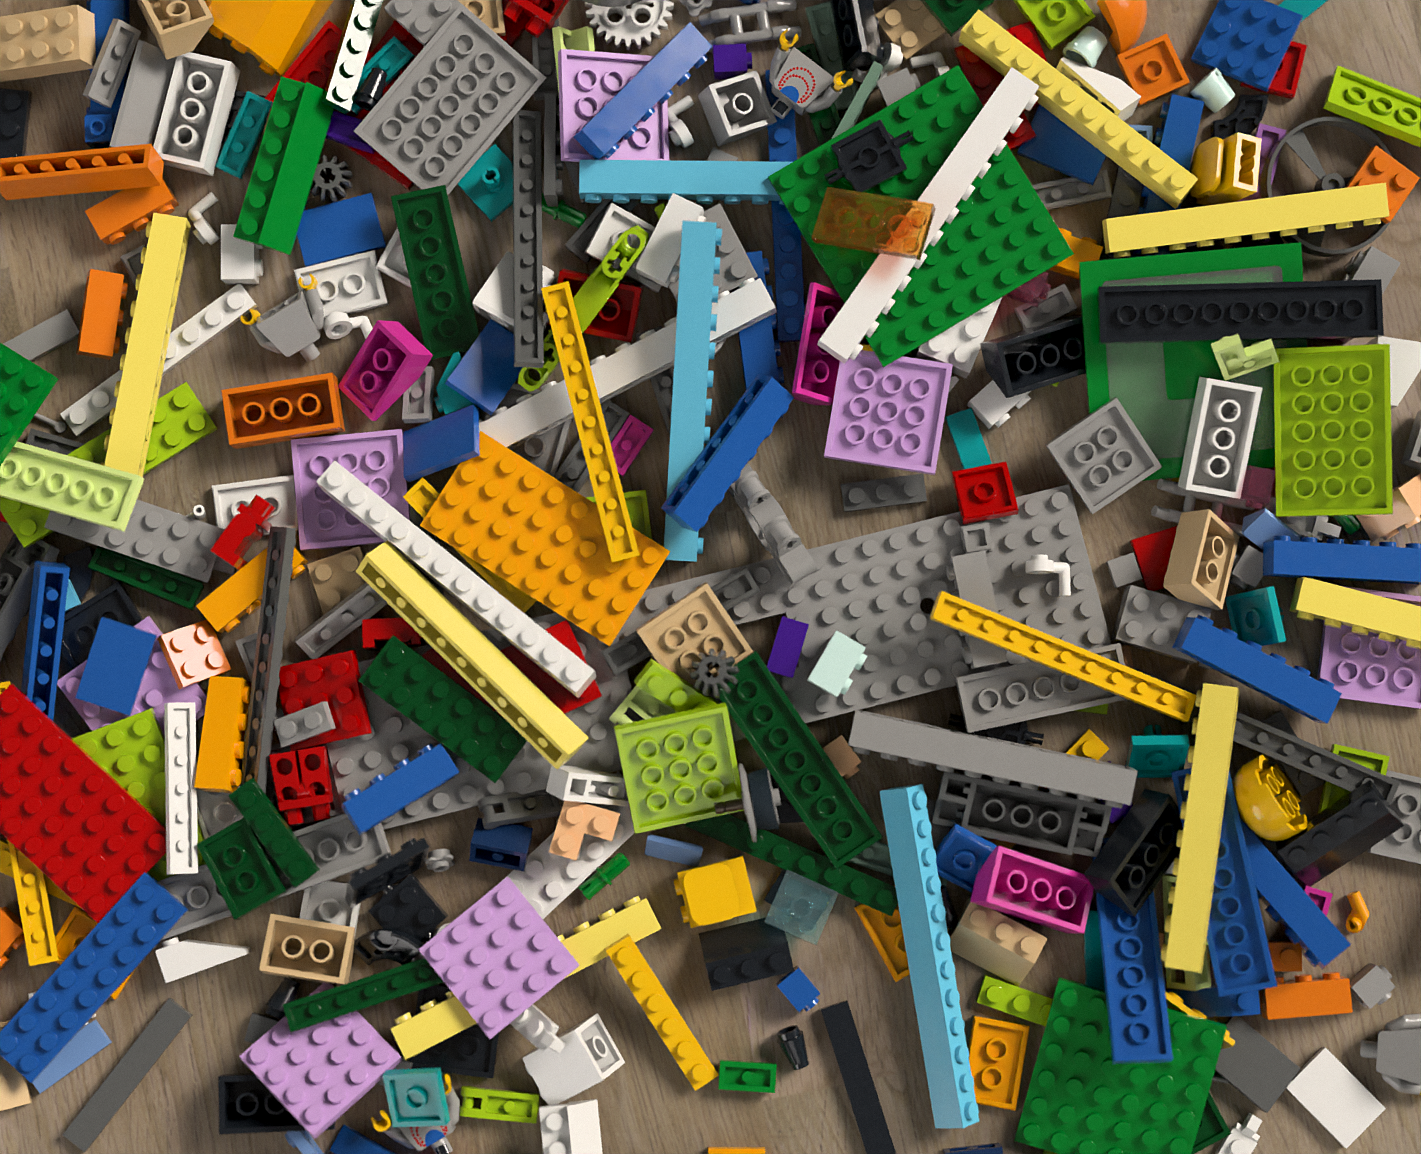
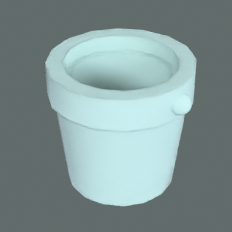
[1063,26,1108,68]
[1190,68,1235,113]

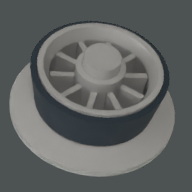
[714,763,781,842]

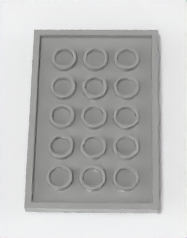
[353,3,546,195]

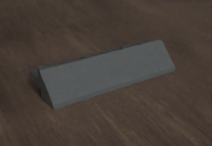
[0,533,60,662]
[931,771,1112,857]

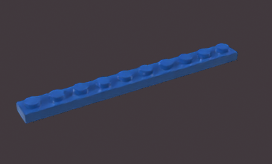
[765,70,805,343]

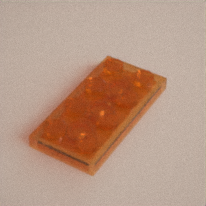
[812,187,936,260]

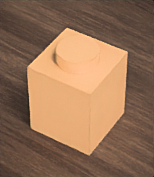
[822,735,861,780]

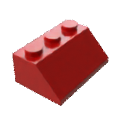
[549,269,644,343]

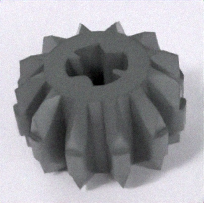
[311,155,353,202]
[690,648,739,697]

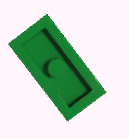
[718,1059,777,1093]

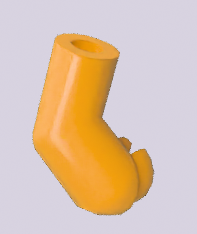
[1345,890,1369,933]

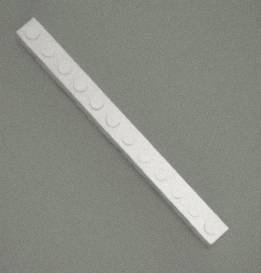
[817,68,1039,364]
[479,278,777,449]
[316,461,596,698]

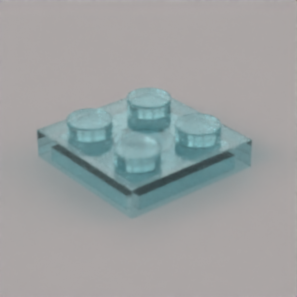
[764,870,839,946]

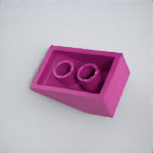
[338,320,433,421]

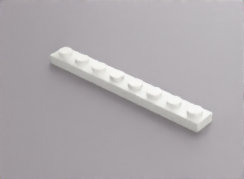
[60,283,258,437]

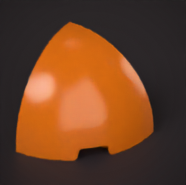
[1096,0,1147,55]

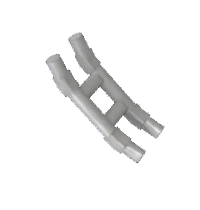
[699,0,801,53]
[1151,478,1256,537]

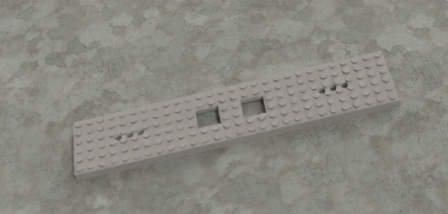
[326,484,1111,830]

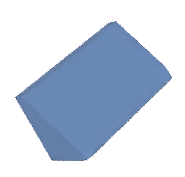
[1242,508,1302,550]
[645,834,703,867]

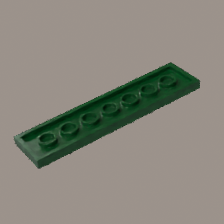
[715,650,882,869]

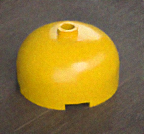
[1233,755,1308,841]

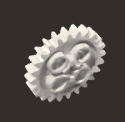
[585,0,674,50]

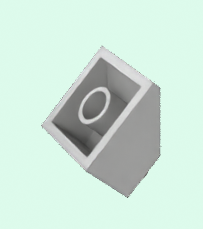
[698,70,777,147]

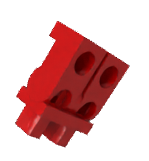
[503,0,569,38]
[210,494,276,570]
[362,618,425,650]
[269,745,334,825]

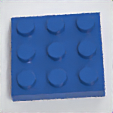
[1191,0,1303,92]

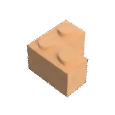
[1356,473,1421,541]
[549,800,621,860]

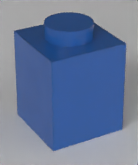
[776,965,820,1012]

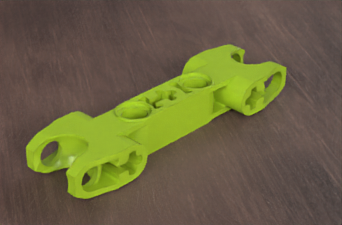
[518,225,649,392]

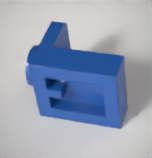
[84,114,114,149]

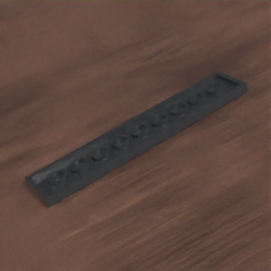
[1097,279,1384,344]

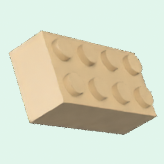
[0,5,96,82]

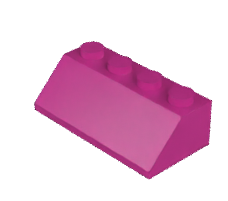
[792,282,844,405]
[970,846,1094,934]

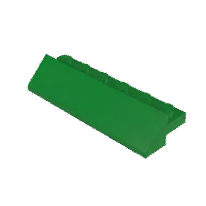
[233,76,334,256]

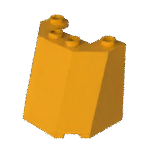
[204,0,334,77]

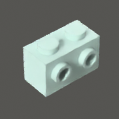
[807,630,867,697]

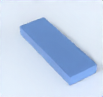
[32,1020,112,1093]

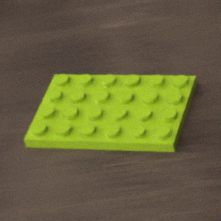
[1274,344,1393,517]
[71,708,206,881]

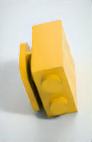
[1190,132,1262,206]
[673,855,757,928]

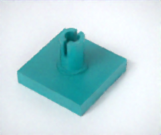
[457,144,513,222]
[1225,586,1286,646]
[1125,725,1190,778]
[383,1068,450,1127]

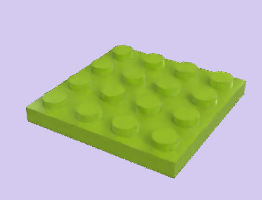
[614,703,744,834]

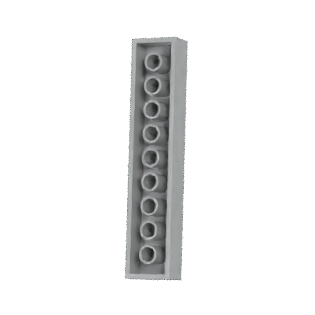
[848,710,1137,808]

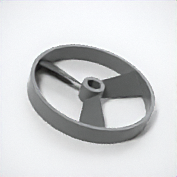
[1260,117,1392,257]

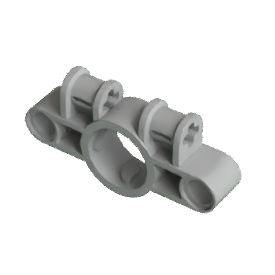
[728,463,817,584]

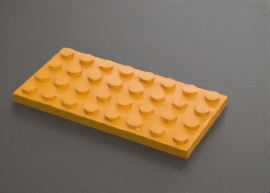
[420,431,670,646]

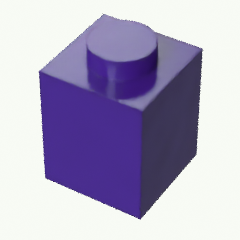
[713,44,752,80]

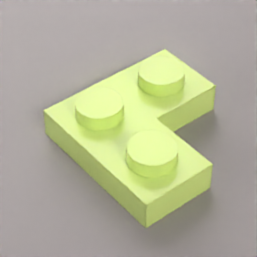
[1211,334,1279,381]

